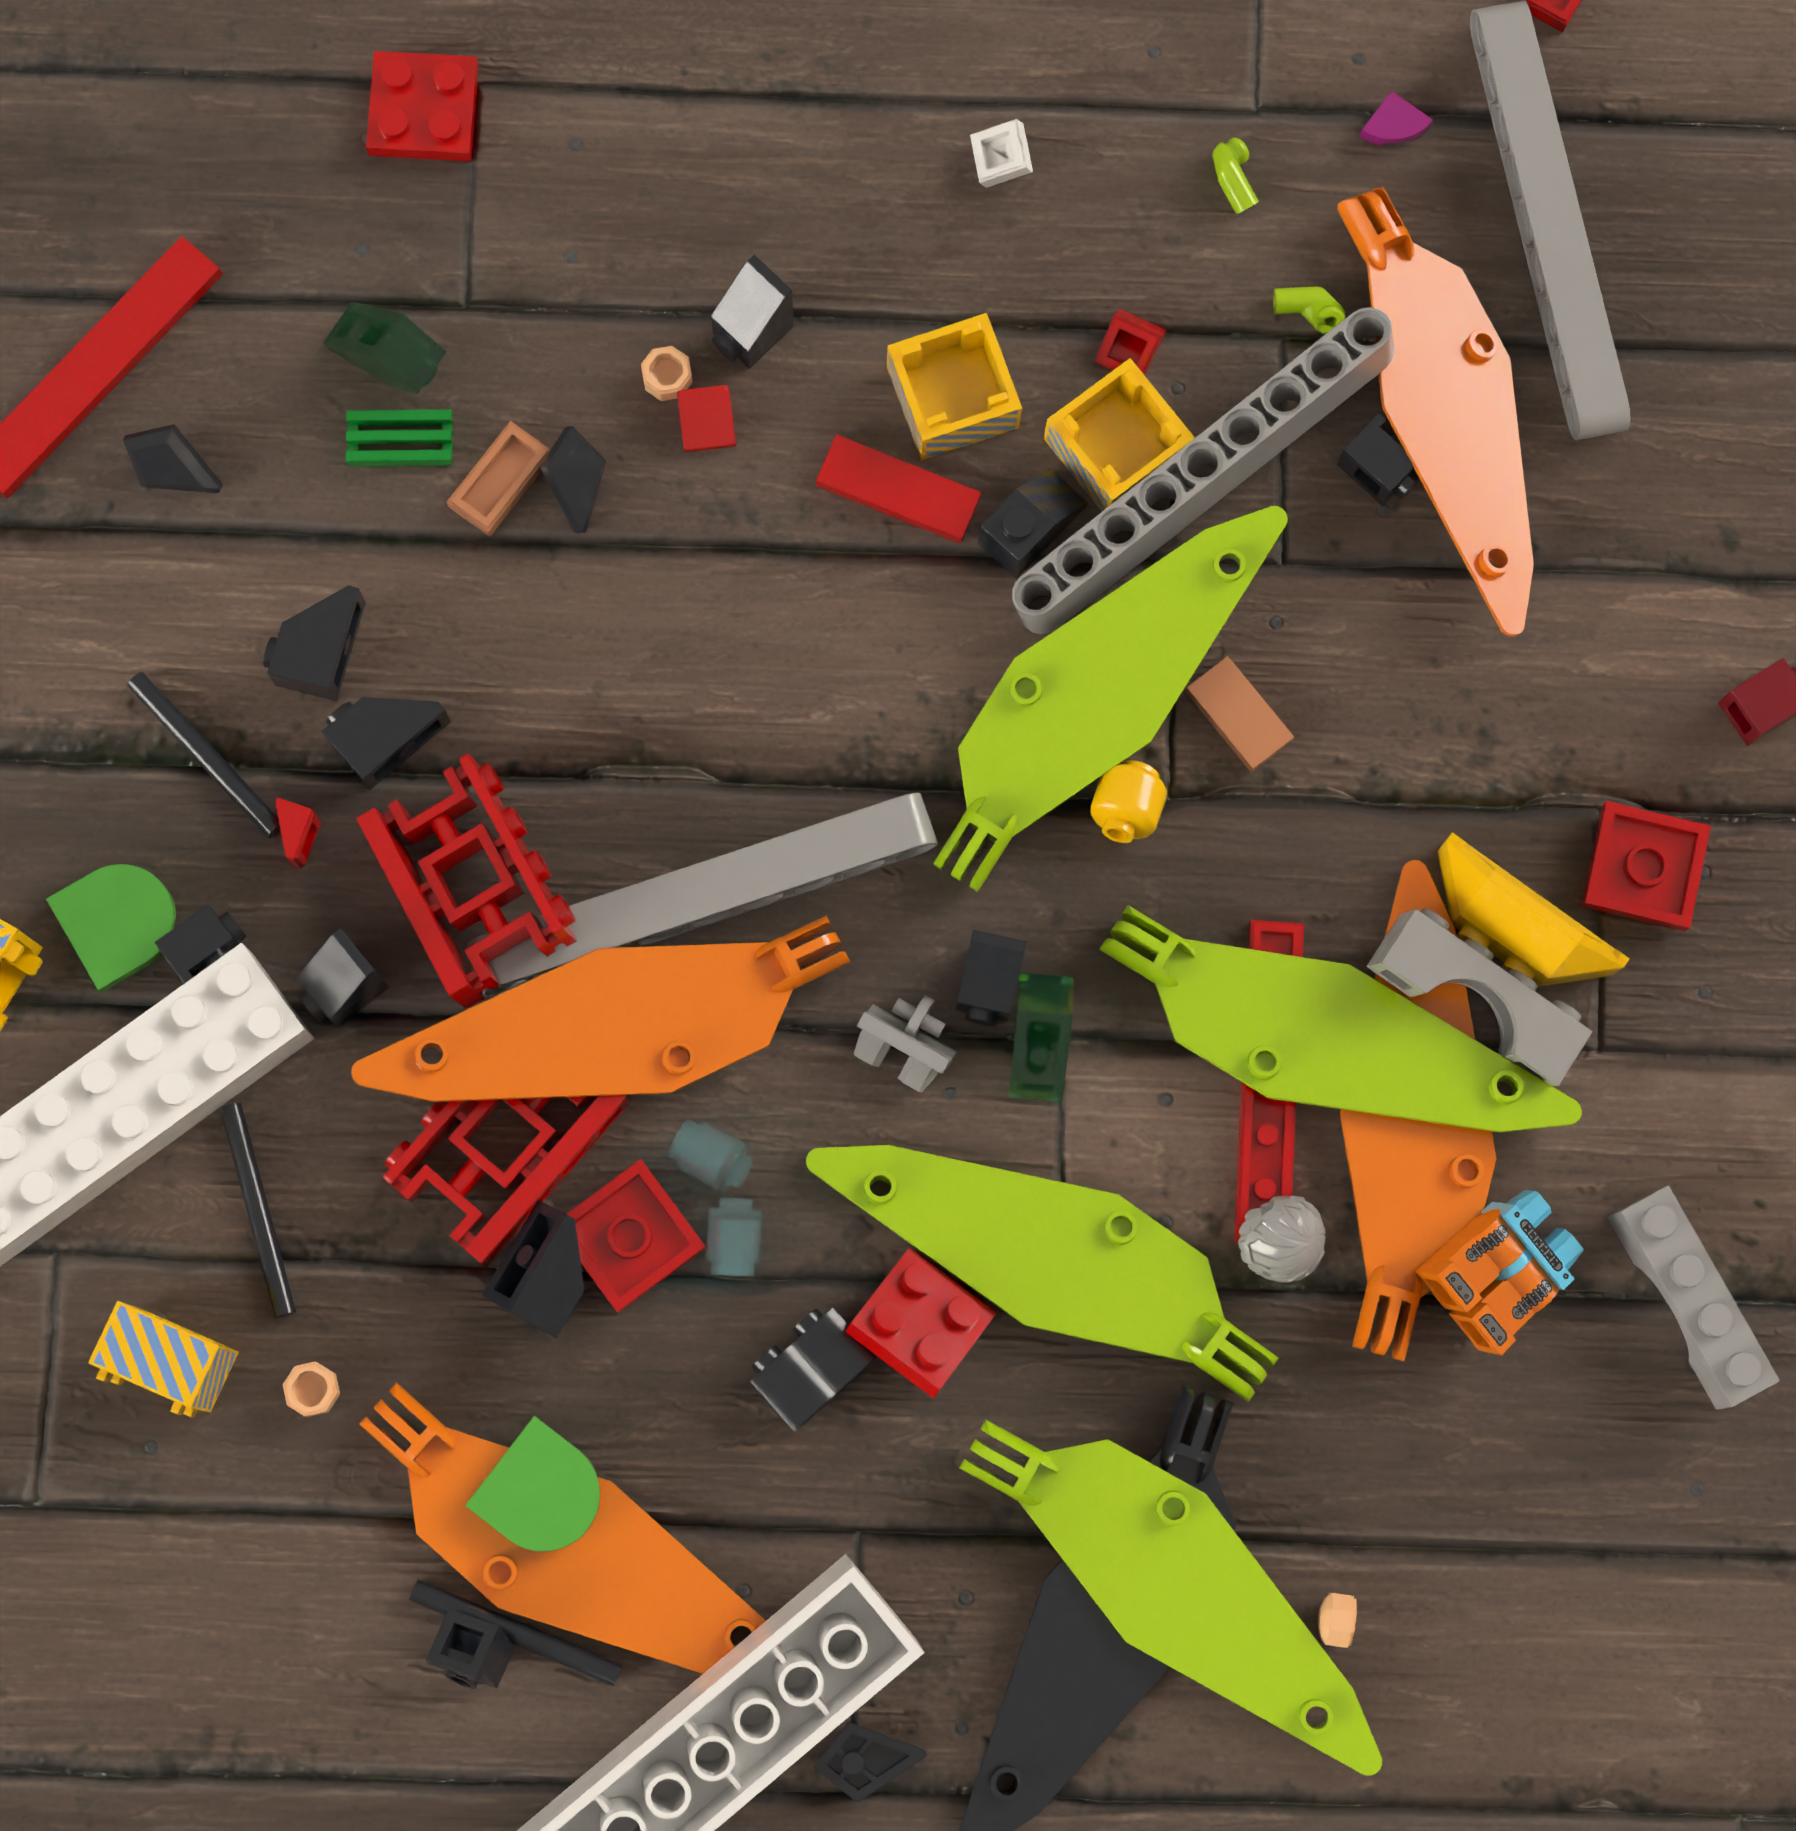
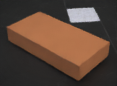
[447,421,551,537]
[1185,656,1294,773]

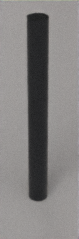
[127,672,281,839]
[220,1103,296,1318]
[409,1579,623,1686]

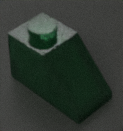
[323,302,446,394]
[1009,972,1074,1102]

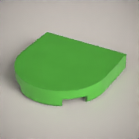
[46,864,176,993]
[465,1416,600,1552]

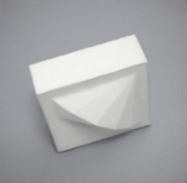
[970,119,1033,188]

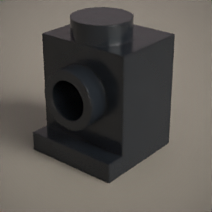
[1337,413,1420,506]
[154,904,247,984]
[425,1609,515,1689]

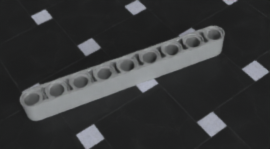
[1470,0,1631,441]
[1012,307,1395,634]
[467,793,938,996]

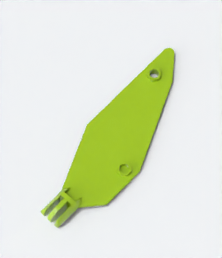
[933,506,1288,892]
[1099,905,1582,1133]
[806,1145,1279,1402]
[959,1419,1382,1776]

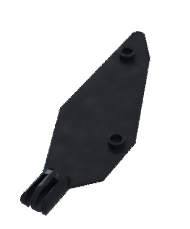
[959,1385,1236,1831]

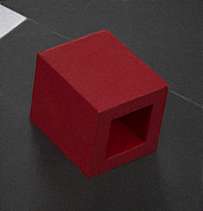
[1718,657,1796,747]

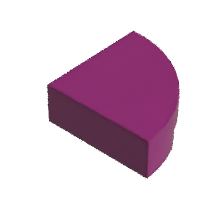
[1359,91,1433,145]

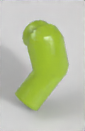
[1212,137,1259,214]
[1273,286,1346,334]

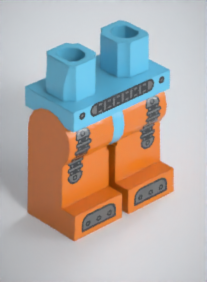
[1415,1190,1583,1356]

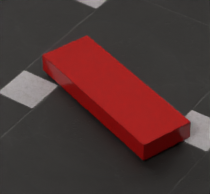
[816,434,982,544]

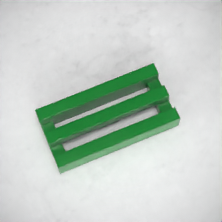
[346,409,453,466]

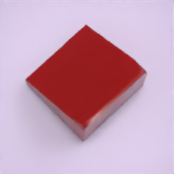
[1094,309,1166,375]
[677,385,736,453]
[275,798,321,870]

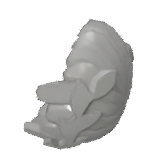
[1238,1196,1326,1283]

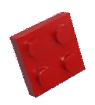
[366,51,479,162]
[1581,801,1711,932]
[567,1159,706,1314]
[845,1247,997,1399]

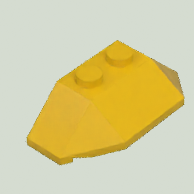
[1437,832,1630,987]

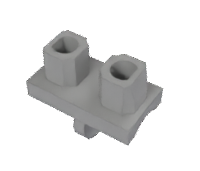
[854,995,957,1093]

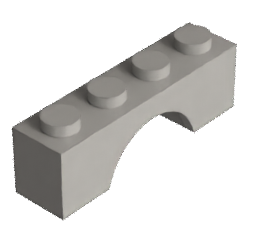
[1366,908,1593,1086]
[1607,1185,1780,1410]

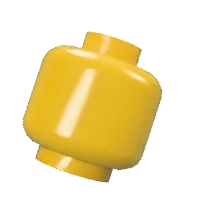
[1091,760,1167,843]

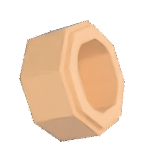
[641,346,693,401]
[283,1362,340,1417]
[1317,1592,1357,1648]

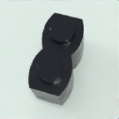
[750,1308,877,1433]

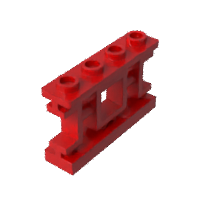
[356,753,577,1010]
[383,1095,630,1268]

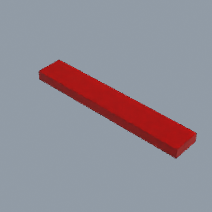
[0,236,223,499]
[1233,920,1304,1243]

